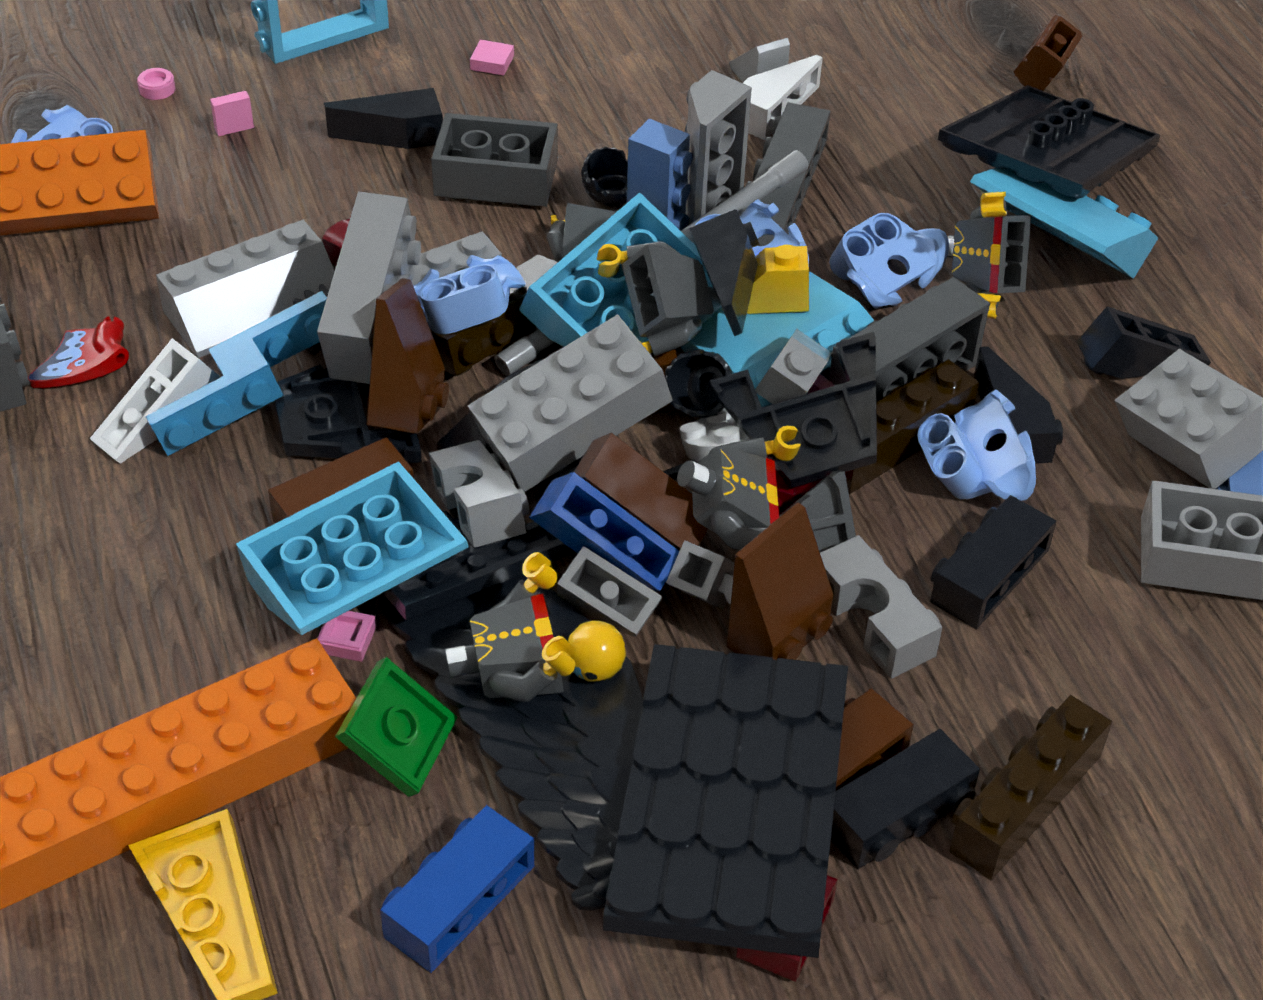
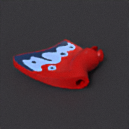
[28,316,129,388]

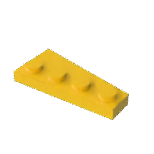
[128,809,278,1000]

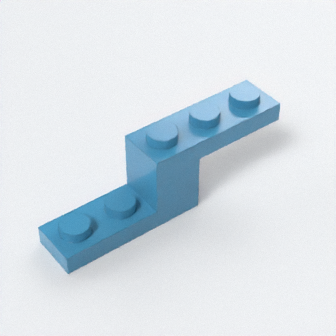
[146,291,327,456]

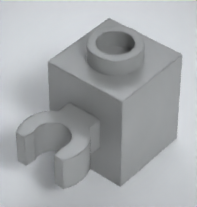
[666,540,734,609]

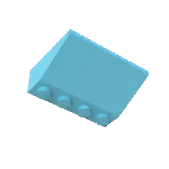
[970,168,1158,279]
[519,192,713,347]
[681,271,874,407]
[236,461,469,635]

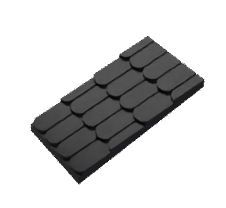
[938,85,1160,198]
[603,644,848,958]

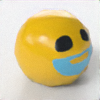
[568,620,626,682]

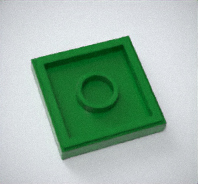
[335,657,458,797]

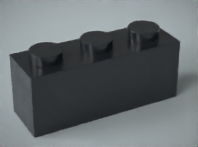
[930,495,1057,630]
[831,728,980,870]

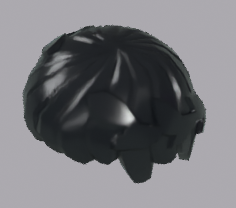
[581,146,628,206]
[665,350,733,418]

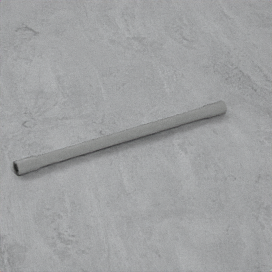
[494,150,808,376]

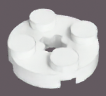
[680,408,750,461]

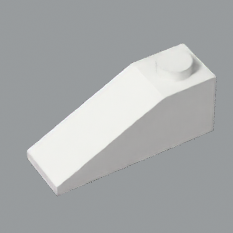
[743,55,823,140]
[90,338,220,464]

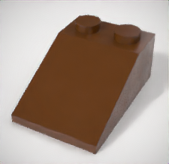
[367,278,449,434]
[727,502,833,660]

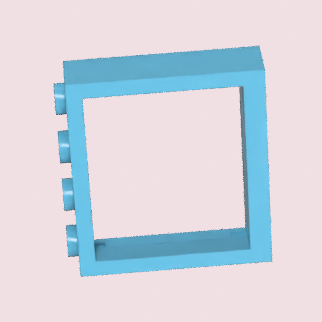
[251,0,389,64]

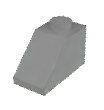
[755,329,832,404]
[557,546,662,637]

